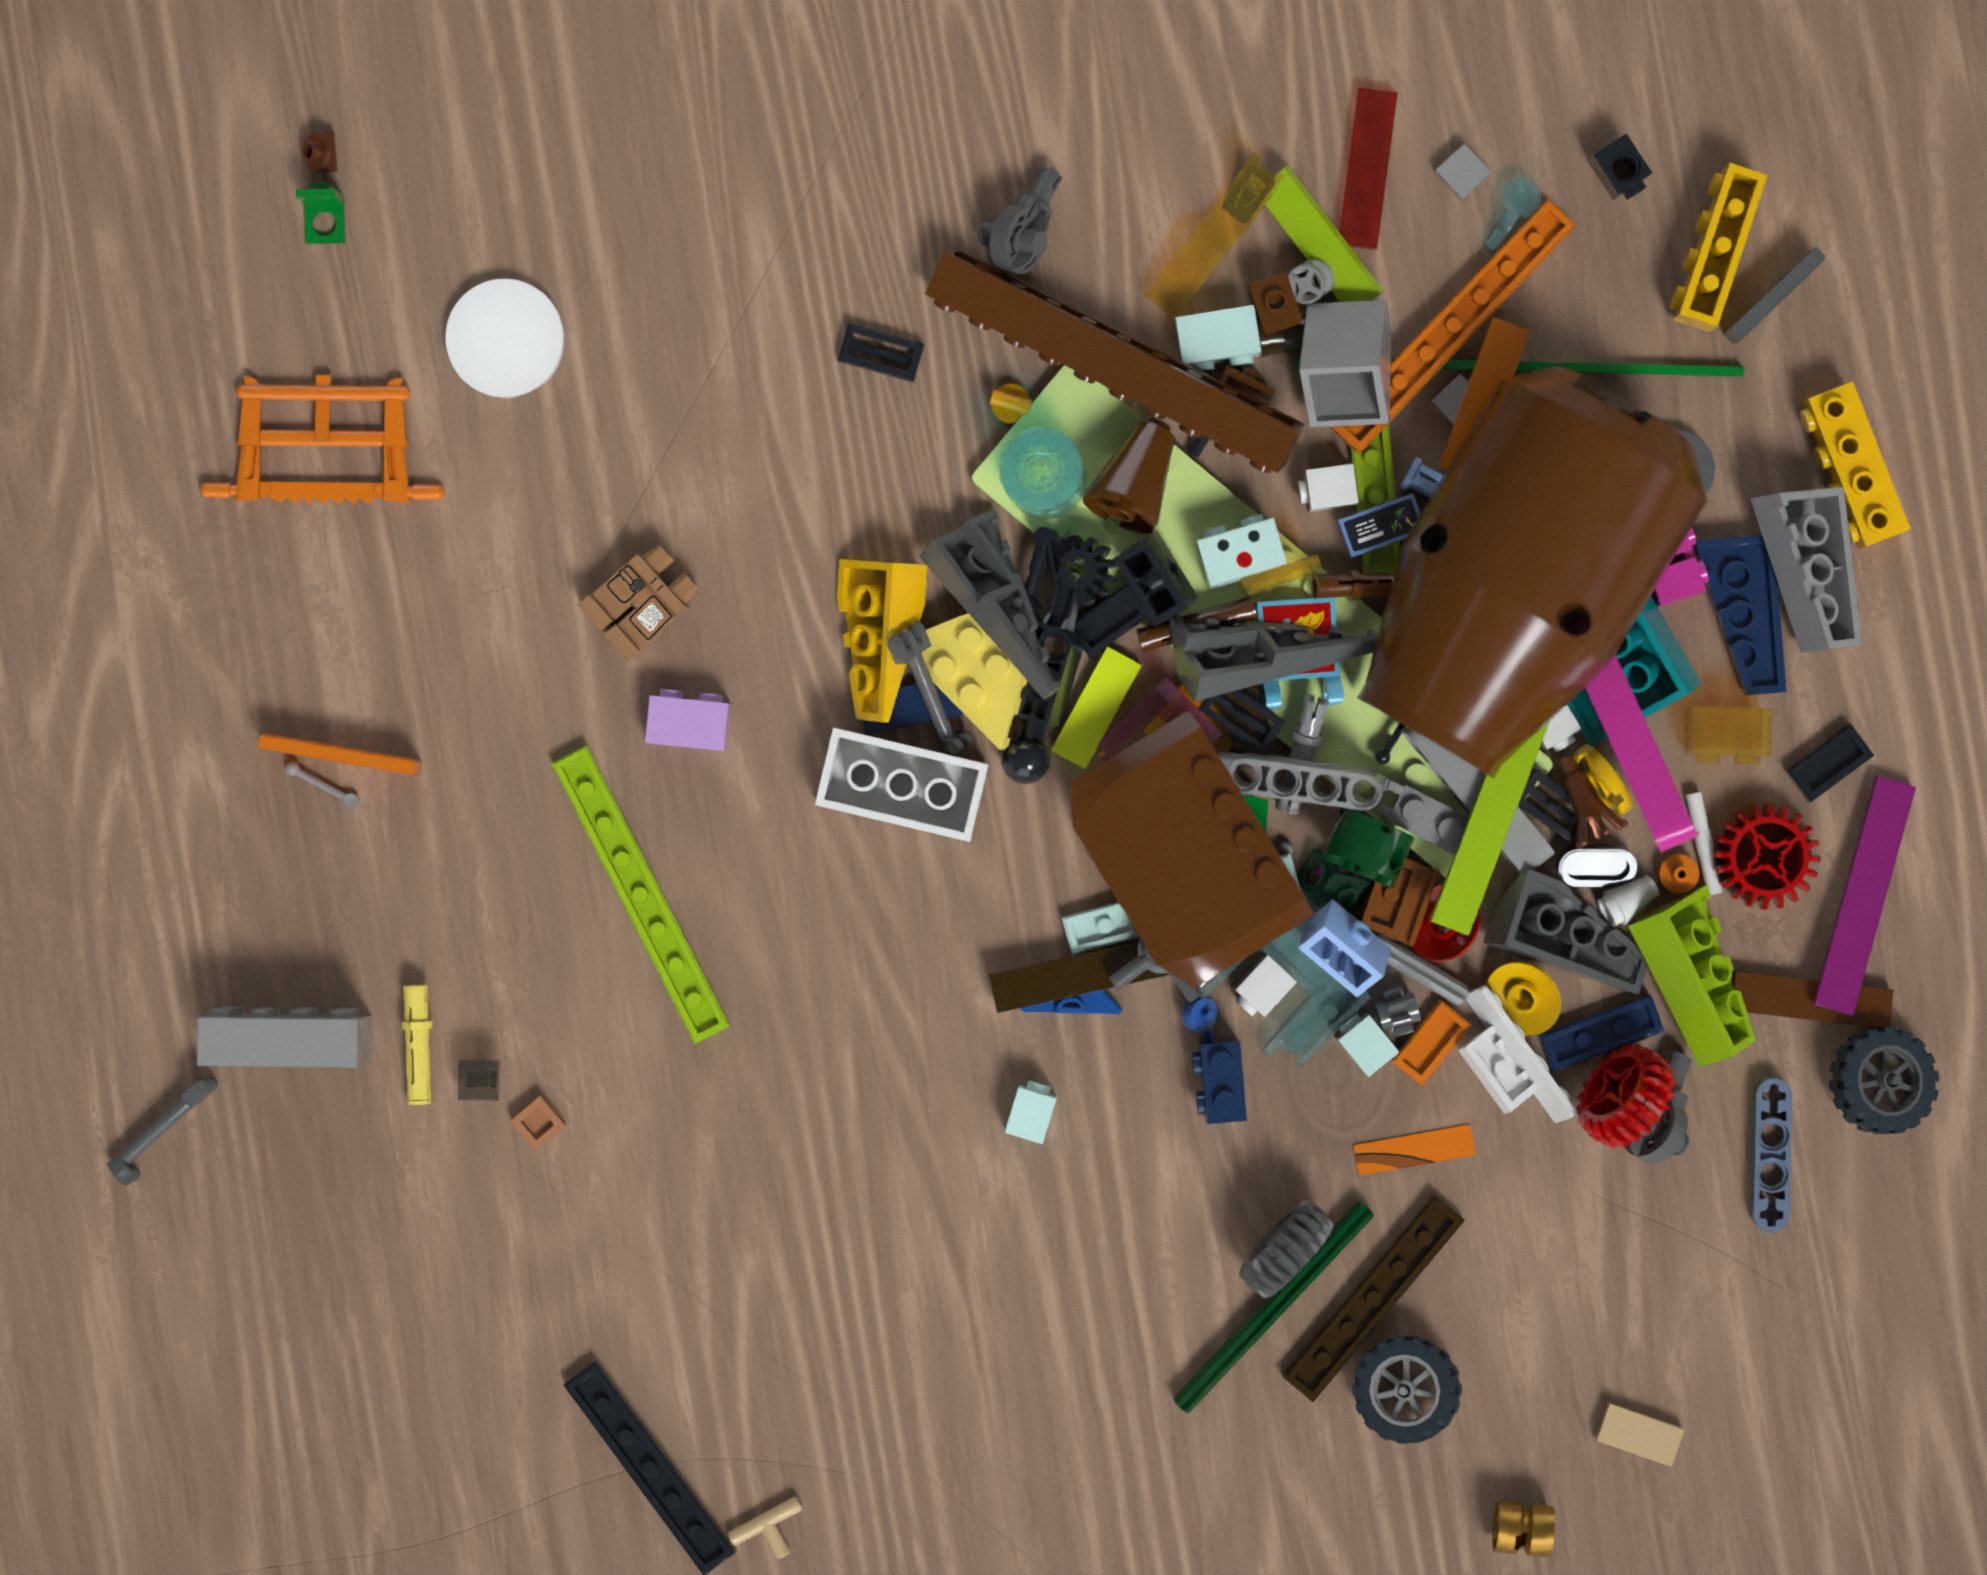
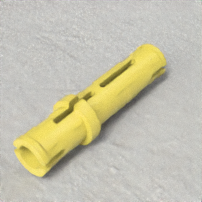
[401,985,433,1105]

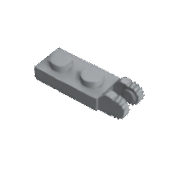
[1363,776,1469,855]

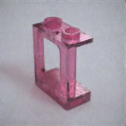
[1097,677,1222,762]

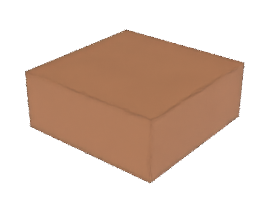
[510,1095,567,1151]

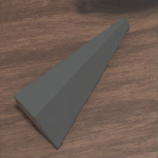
[919,509,1061,699]
[1169,616,1378,702]

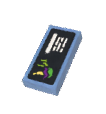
[1337,493,1420,558]

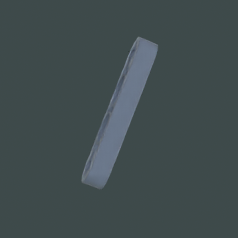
[1750,1077,1792,1233]

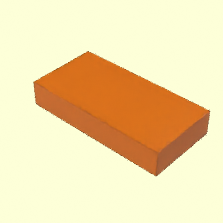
[1390,999,1471,1086]

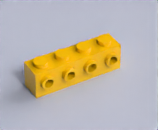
[1670,163,1768,332]
[1799,381,1911,549]

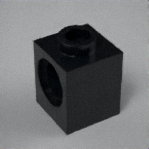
[1588,133,1652,200]

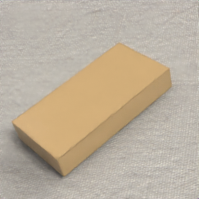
[1595,1402,1685,1467]

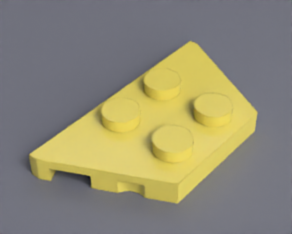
[922,613,1027,750]

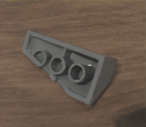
[1483,869,1648,995]

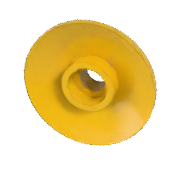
[1486,961,1561,1036]

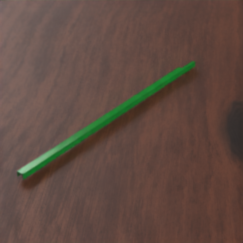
[1296,356,1744,377]

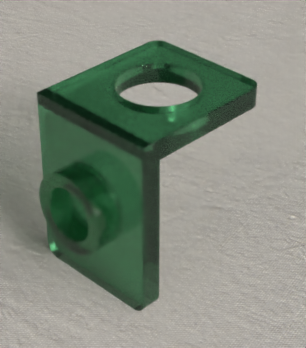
[1297,848,1373,913]

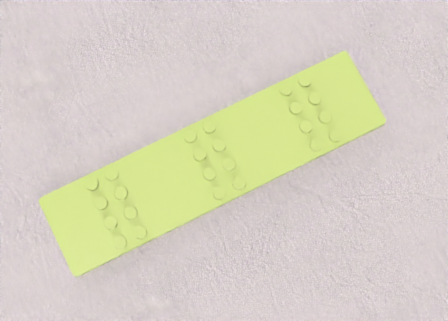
[972,365,1553,878]

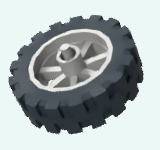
[1352,1336,1462,1444]

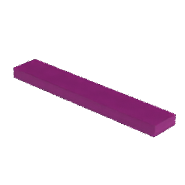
[1812,776,1916,1016]

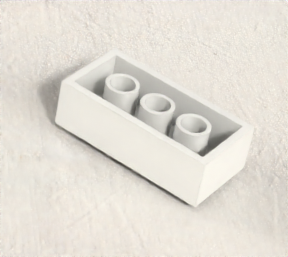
[815,728,989,842]

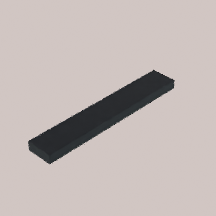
[563,1360,737,1575]

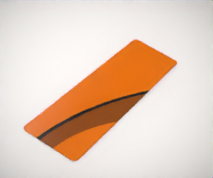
[1354,1125,1476,1176]

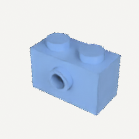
[1298,899,1391,997]

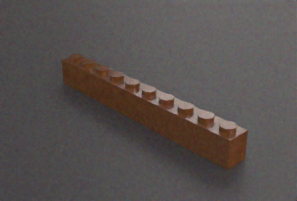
[925,246,1305,473]

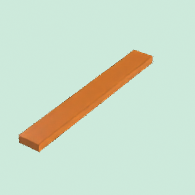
[1330,198,1576,455]

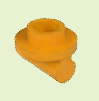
[990,384,1032,424]

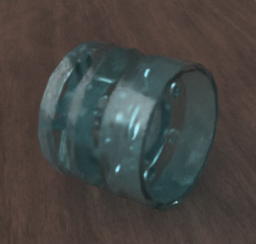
[999,427,1087,520]

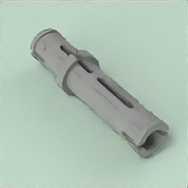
[1275,695,1329,815]

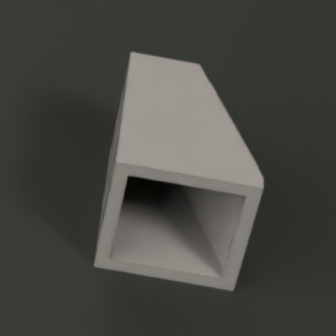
[1299,300,1391,427]

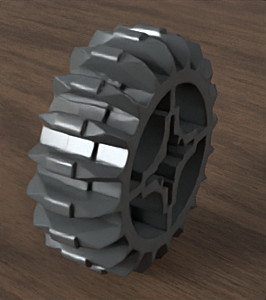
[1239,1200,1333,1298]

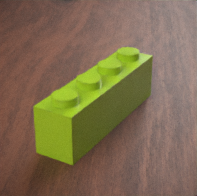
[1628,885,1756,1067]

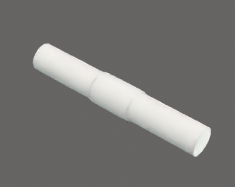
[1686,792,1723,895]

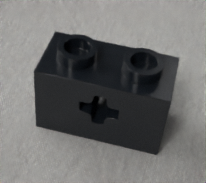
[1113,530,1198,626]

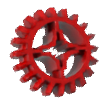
[1712,803,1821,910]
[1575,1044,1677,1149]

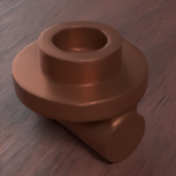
[302,131,338,173]

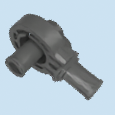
[978,166,1062,275]
[1625,1051,1692,1164]

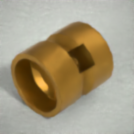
[1492,1501,1555,1558]

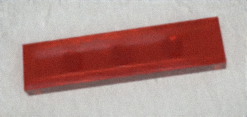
[1339,87,1398,251]

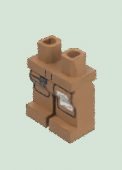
[577,545,700,662]

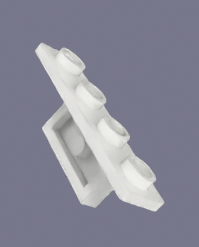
[1458,985,1577,1123]

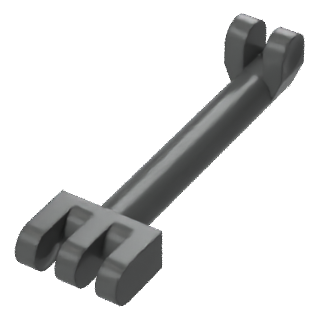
[887,621,974,755]
[107,1076,218,1185]

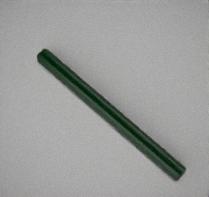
[1174,1201,1374,1413]

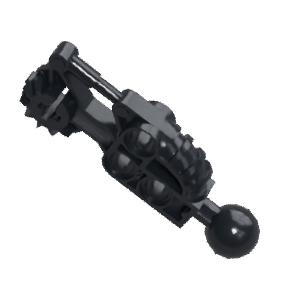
[1001,527,1117,785]

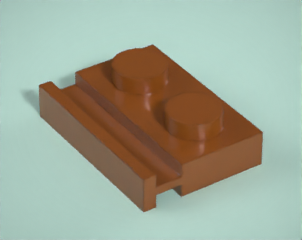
[1360,859,1440,946]

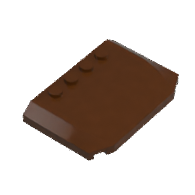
[1069,710,1314,988]

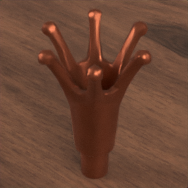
[1557,754,1628,849]

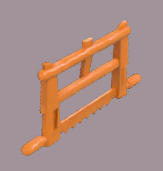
[200,375,445,505]

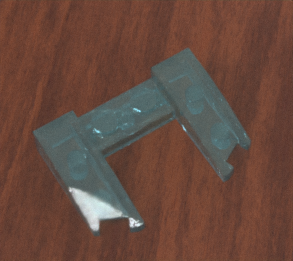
[1198,926,1371,1066]

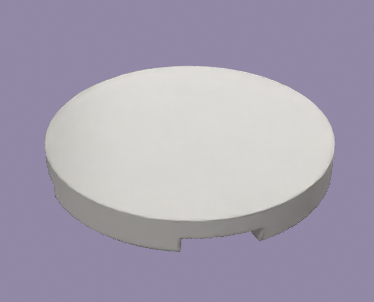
[445,279,565,398]

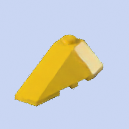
[837,559,927,722]

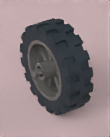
[1829,1028,1939,1134]

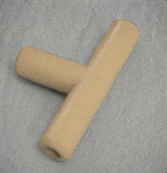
[728,1496,803,1559]

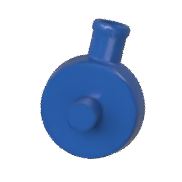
[1181,995,1217,1042]

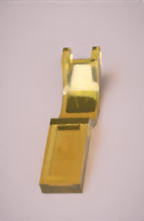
[1145,153,1285,319]

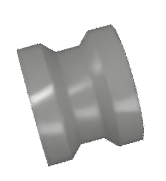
[1288,259,1335,304]

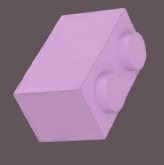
[645,689,732,751]

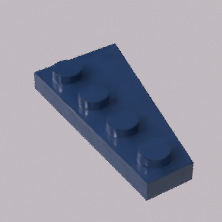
[1693,535,1787,696]

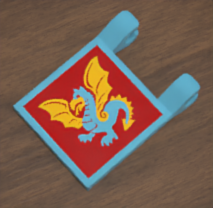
[1255,597,1344,709]

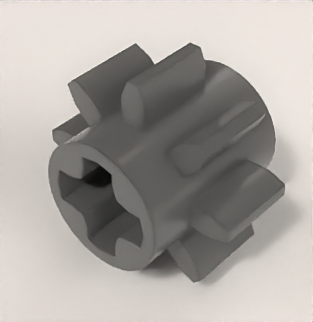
[1374,986,1421,1037]

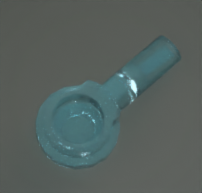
[1483,178,1541,253]

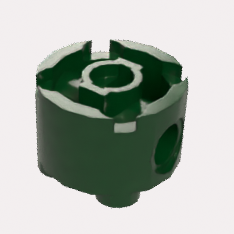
[1321,807,1415,888]

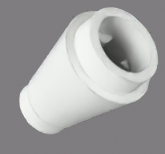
[1597,875,1659,927]

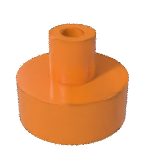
[1657,854,1699,894]

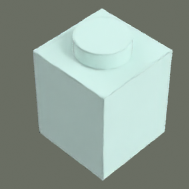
[1336,1013,1399,1077]
[1005,1080,1057,1144]

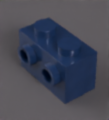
[1192,1039,1247,1124]

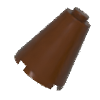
[1083,418,1175,534]

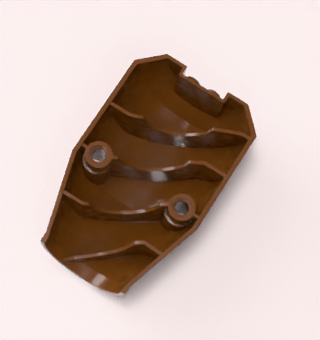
[1357,366,1708,779]

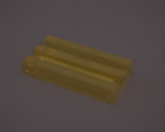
[1240,554,1322,596]

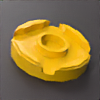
[1573,744,1633,816]

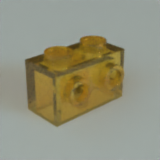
[1684,706,1772,764]

